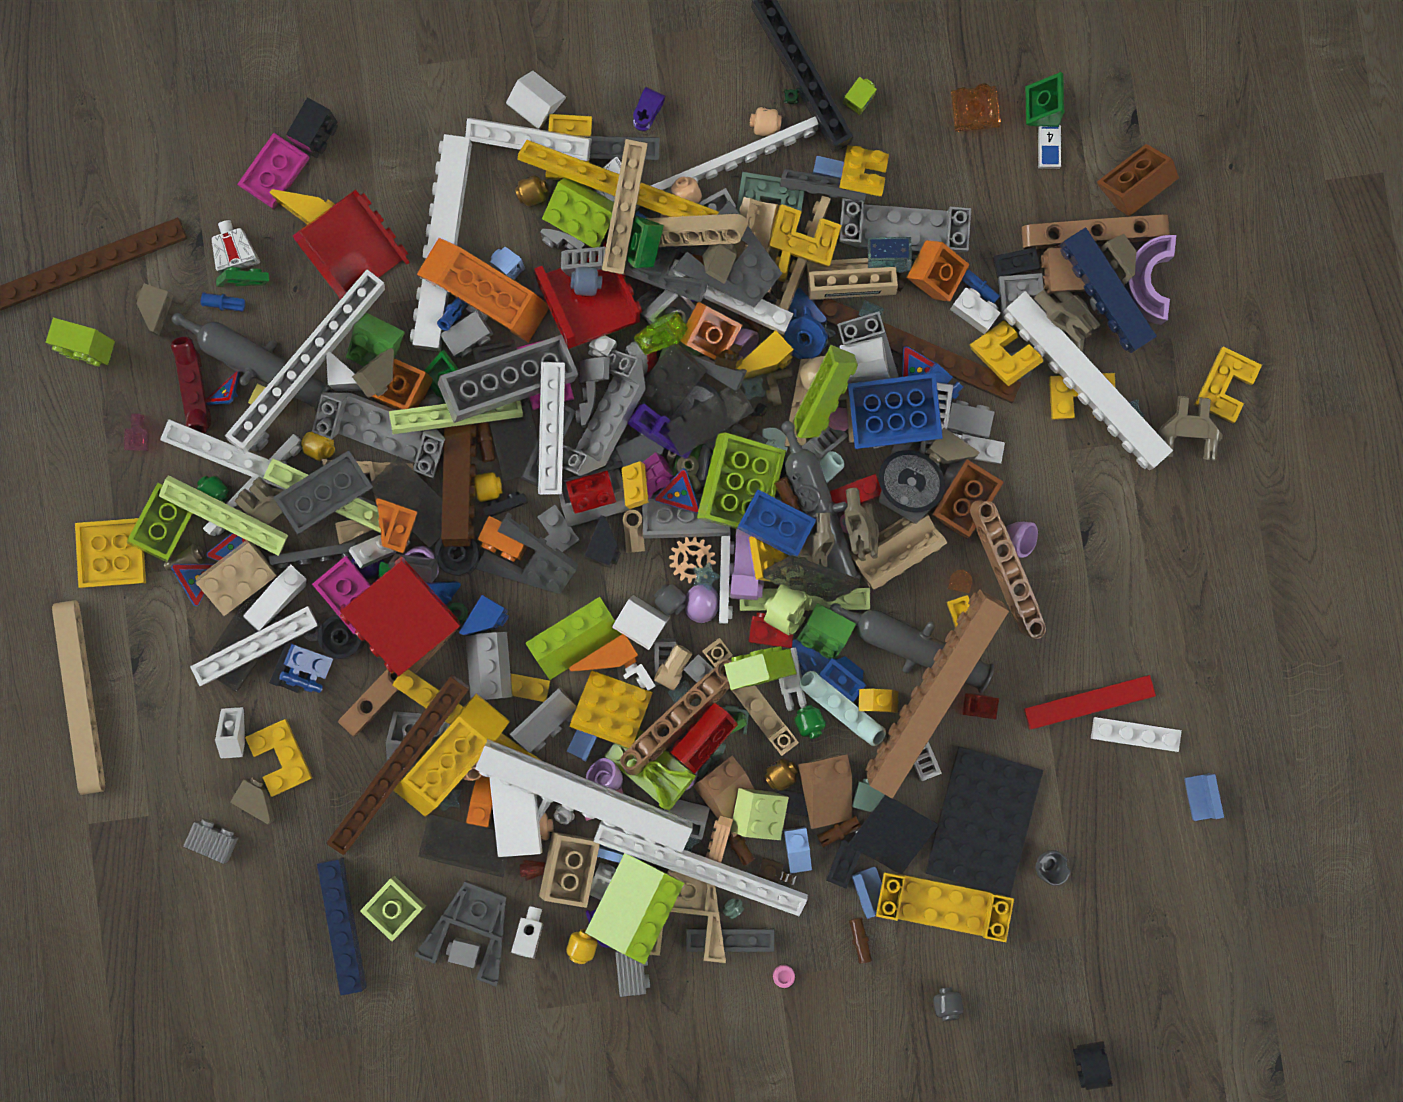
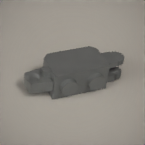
[605,432,664,472]

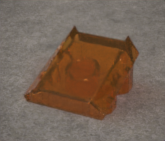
[951,83,1001,132]

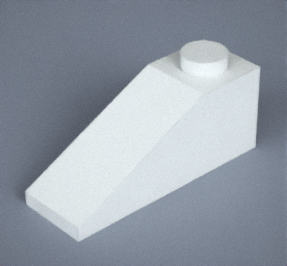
[243,565,307,631]

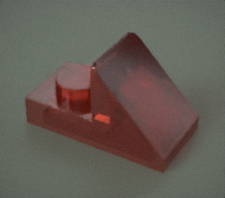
[962,693,999,720]

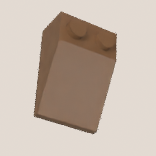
[798,754,852,829]
[693,755,755,838]

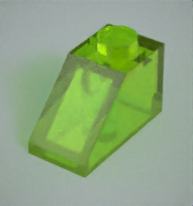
[634,311,688,355]

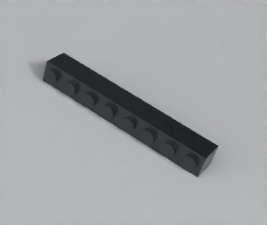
[751,0,853,153]

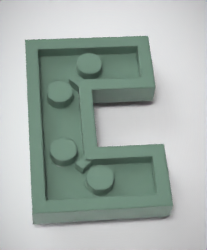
[736,172,804,225]

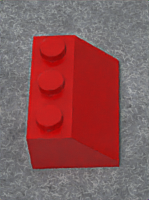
[671,703,738,774]

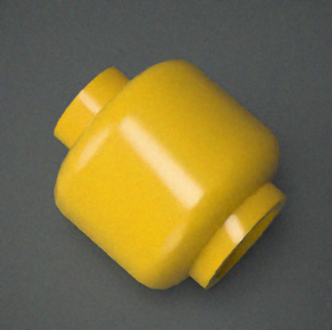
[301,431,335,461]
[472,472,503,502]
[566,929,598,964]

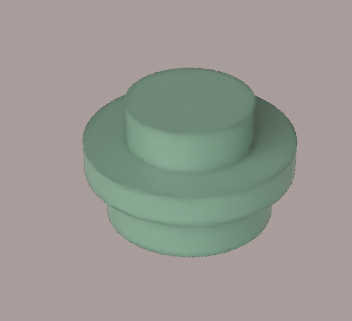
[723,899,744,919]

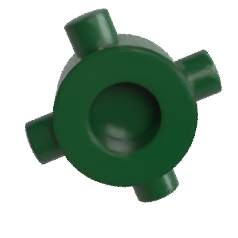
[783,89,799,104]

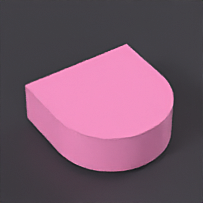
[828,407,849,431]

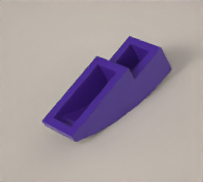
[627,404,698,459]

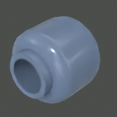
[571,267,602,296]

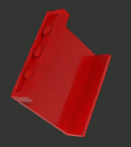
[293,189,410,299]
[534,242,642,349]
[340,556,460,676]

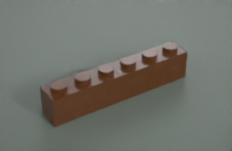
[441,424,477,547]

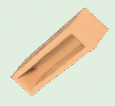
[706,816,733,863]

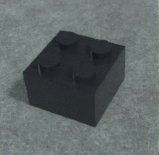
[286,97,338,158]

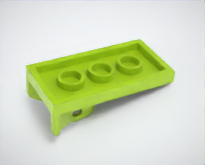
[604,728,696,811]

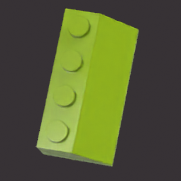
[794,345,858,438]
[526,597,622,680]

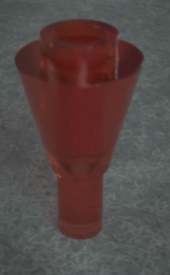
[520,859,546,881]

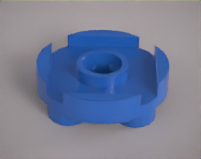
[784,315,828,359]

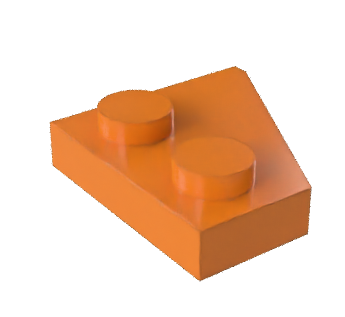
[376,498,418,553]

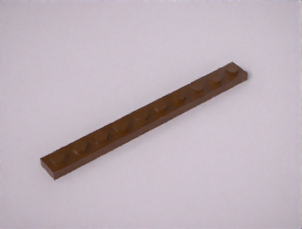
[0,217,188,311]
[819,299,1021,403]
[326,674,470,856]

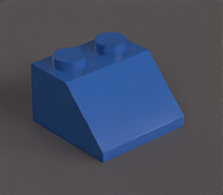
[459,595,509,636]

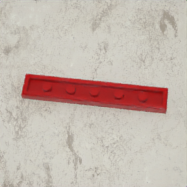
[1024,675,1156,730]

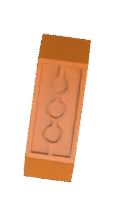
[417,238,549,343]

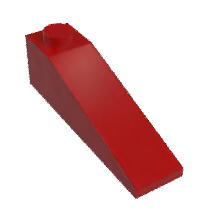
[800,474,881,512]

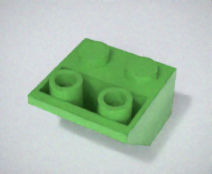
[346,313,404,366]
[797,603,856,659]

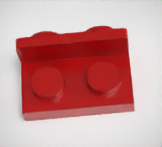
[566,470,616,514]
[748,613,793,648]

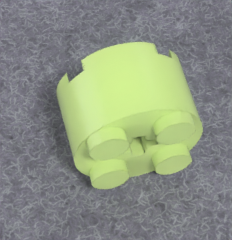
[764,583,812,635]

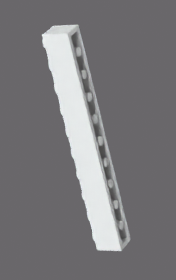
[410,134,472,352]
[225,270,385,454]
[1003,291,1173,470]
[475,739,693,852]

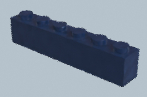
[1060,227,1157,353]
[317,858,367,996]

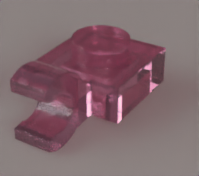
[124,413,149,451]

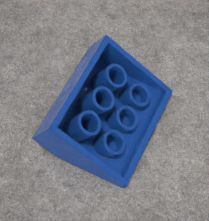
[848,373,943,449]

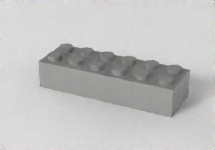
[438,335,578,423]

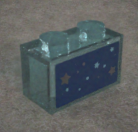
[868,237,912,272]

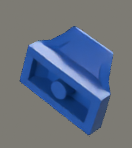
[819,656,866,702]

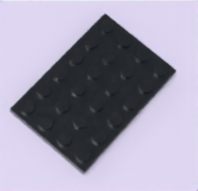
[925,746,1044,897]

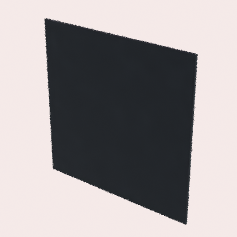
[848,795,939,874]

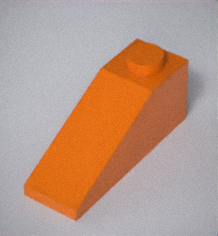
[569,634,639,672]
[466,775,493,827]

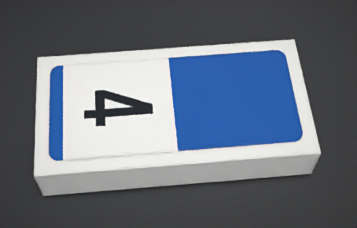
[1038,125,1061,169]

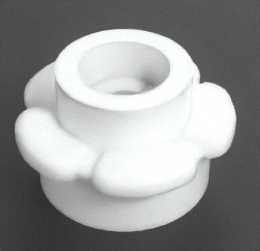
[554,805,575,825]

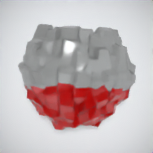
[625,341,658,375]

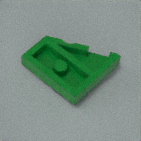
[216,267,269,287]

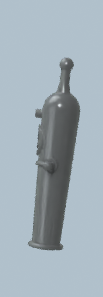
[172,313,332,412]
[781,421,861,588]
[829,603,995,693]

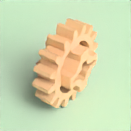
[669,537,716,584]

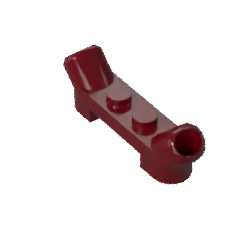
[171,337,211,434]

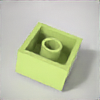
[731,788,789,840]
[360,876,426,941]

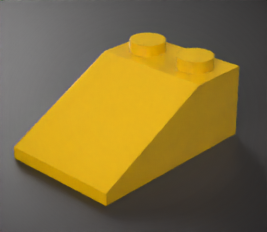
[269,189,335,225]
[737,331,794,380]

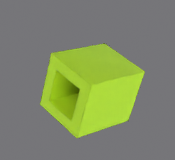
[843,77,877,115]

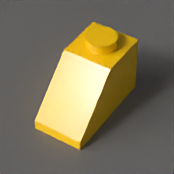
[859,689,899,713]

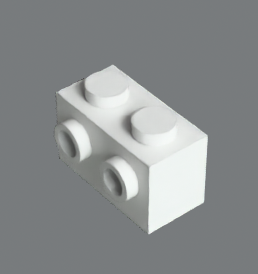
[950,288,1001,334]

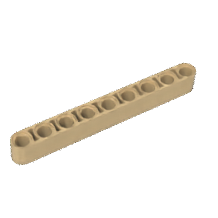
[52,600,105,795]

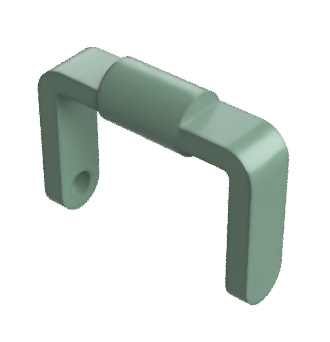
[722,705,749,734]

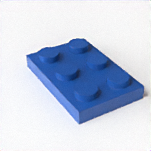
[737,489,816,559]

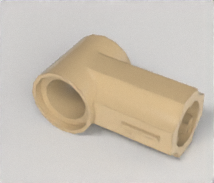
[623,510,645,553]
[654,644,692,691]

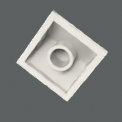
[506,71,566,130]
[840,337,890,388]
[326,351,362,392]
[612,595,670,650]

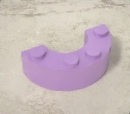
[1124,235,1176,325]
[730,529,764,600]

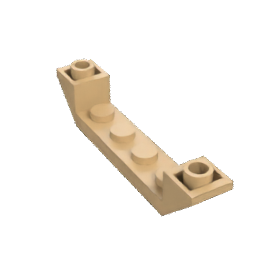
[703,638,799,756]

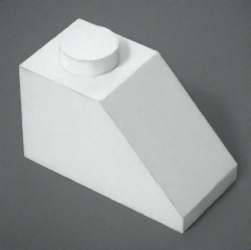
[215,707,245,758]

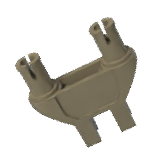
[1034,290,1100,342]
[1158,396,1223,460]
[235,477,284,525]
[844,488,879,561]
[792,512,835,575]

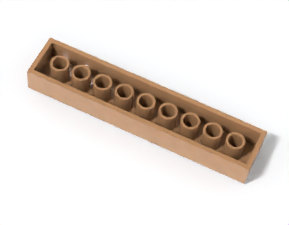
[865,589,1009,798]

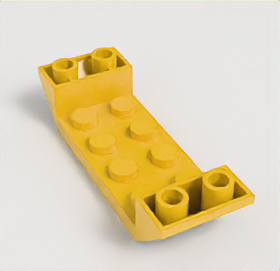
[393,693,510,817]
[876,872,1014,942]

